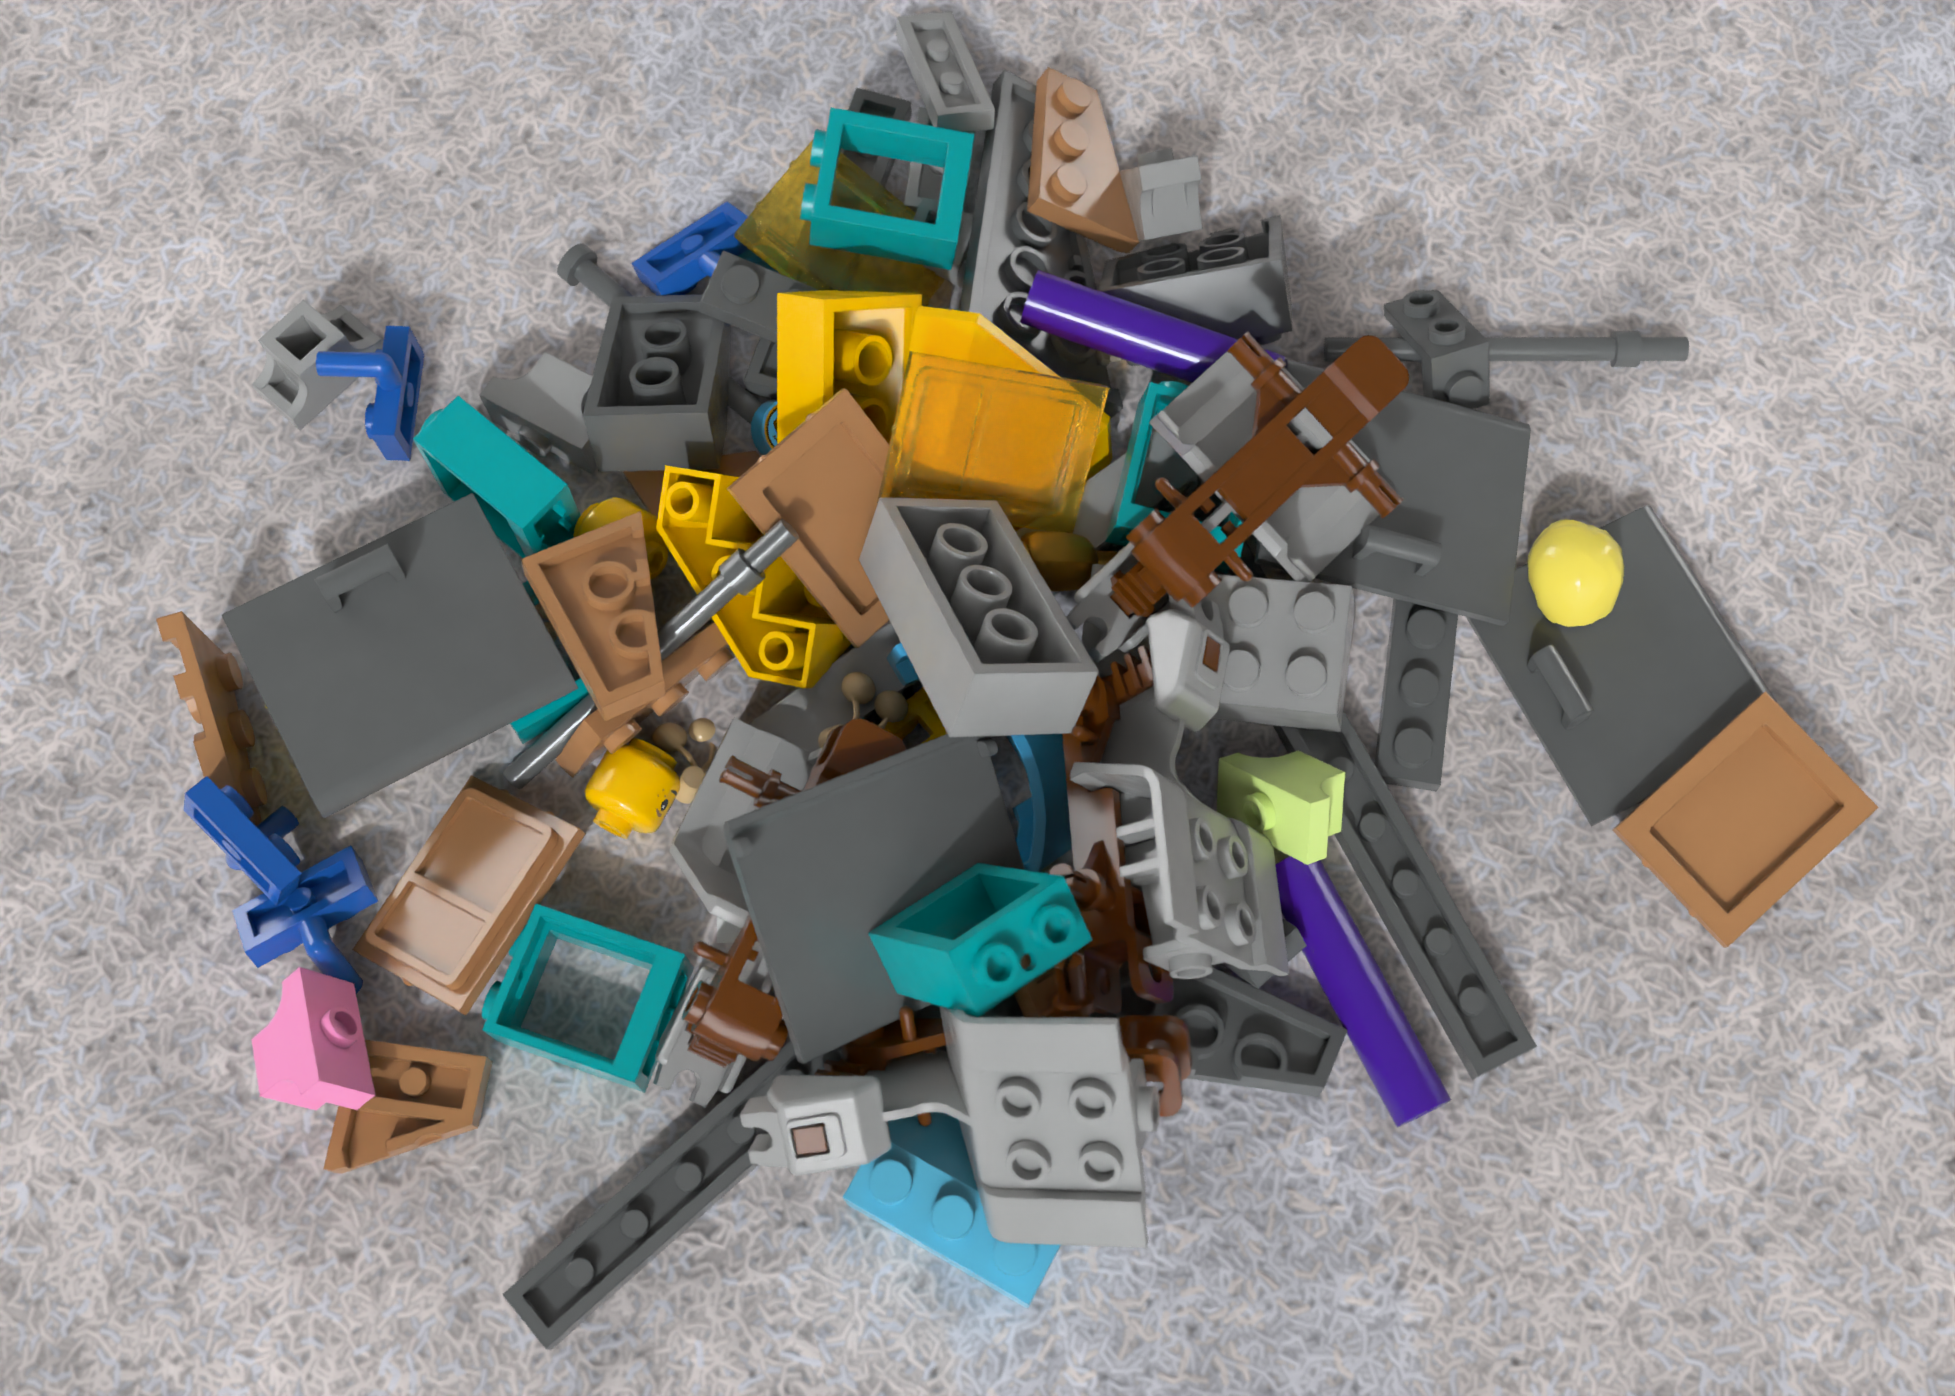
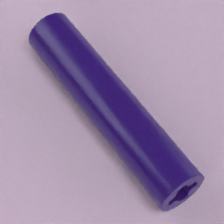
[1020,270,1285,383]
[1275,856,1452,1128]

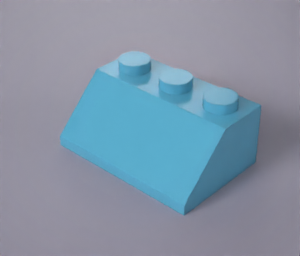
[843,1112,1061,1309]

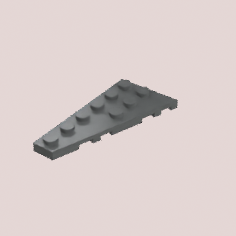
[959,69,1123,420]
[913,961,1348,1097]

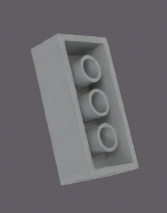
[859,498,1099,737]
[1081,564,1355,732]

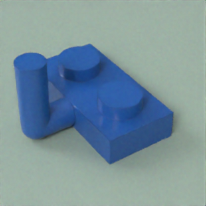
[631,201,762,296]
[316,326,425,461]
[184,776,302,906]
[232,845,378,994]

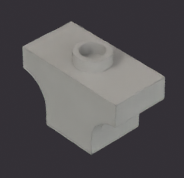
[1119,148,1203,241]
[252,300,383,431]
[479,352,597,474]

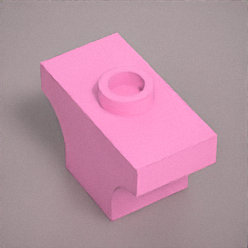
[251,967,375,1110]

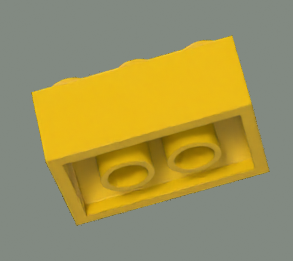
[777,290,922,450]

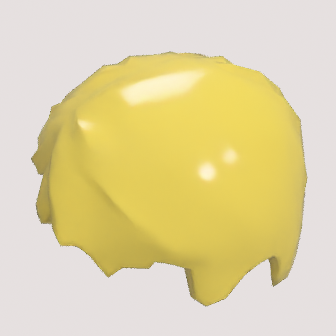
[1527,519,1624,627]

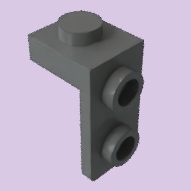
[1384,290,1490,409]

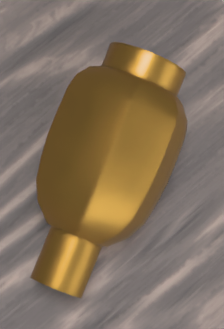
[1020,531,1118,592]

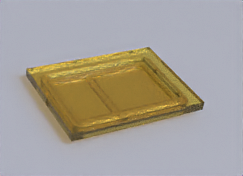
[733,140,945,307]
[877,351,1109,533]

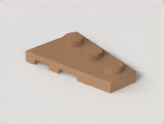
[1027,67,1140,253]
[521,511,666,721]
[156,611,267,826]
[555,622,735,778]

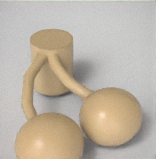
[818,672,908,748]
[653,718,716,804]

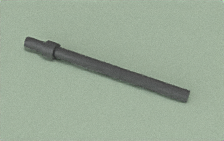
[1324,331,1689,367]
[504,519,799,789]

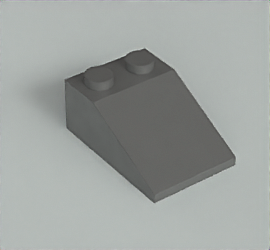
[583,294,731,472]

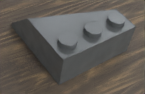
[1098,215,1292,366]

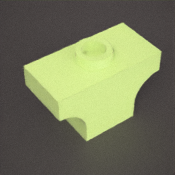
[1217,751,1345,865]

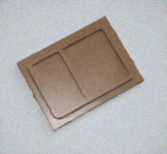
[726,388,930,648]
[1612,691,1879,948]
[352,775,586,1016]

